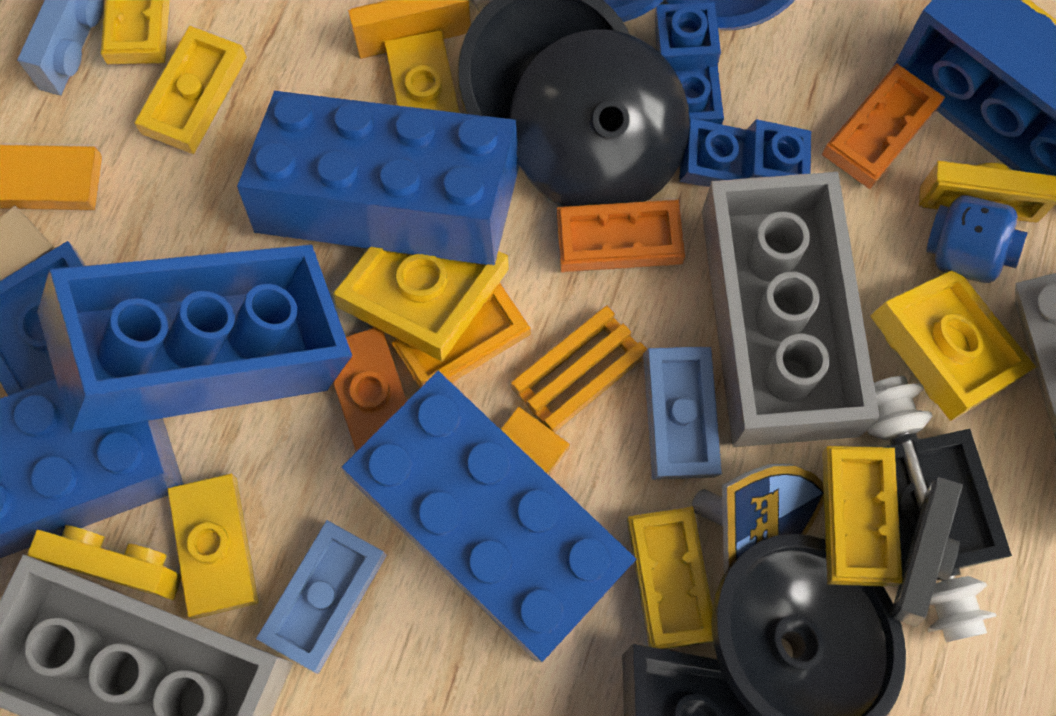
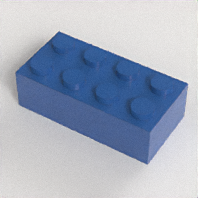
[892,0,1056,176]
[237,90,519,265]
[38,245,352,433]
[341,370,636,662]
[0,378,184,558]

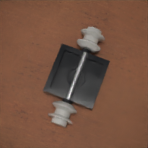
[867,376,1012,642]

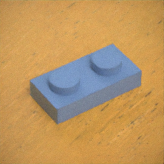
[17,0,103,96]
[643,347,722,480]
[256,520,387,674]

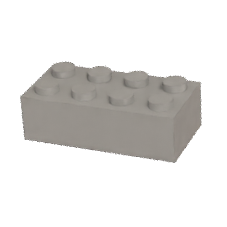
[702,172,880,447]
[0,554,293,716]

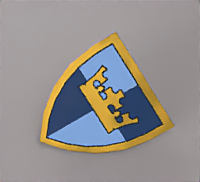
[692,464,824,573]

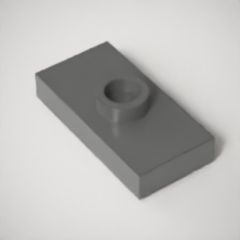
[891,477,963,627]

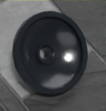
[457,0,630,132]
[509,29,690,207]
[711,534,906,716]

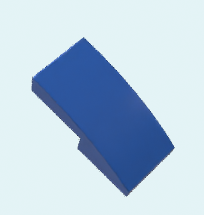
[655,2,724,124]
[679,118,811,187]

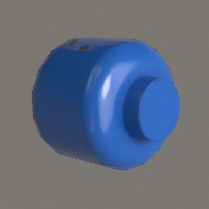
[926,195,1028,283]

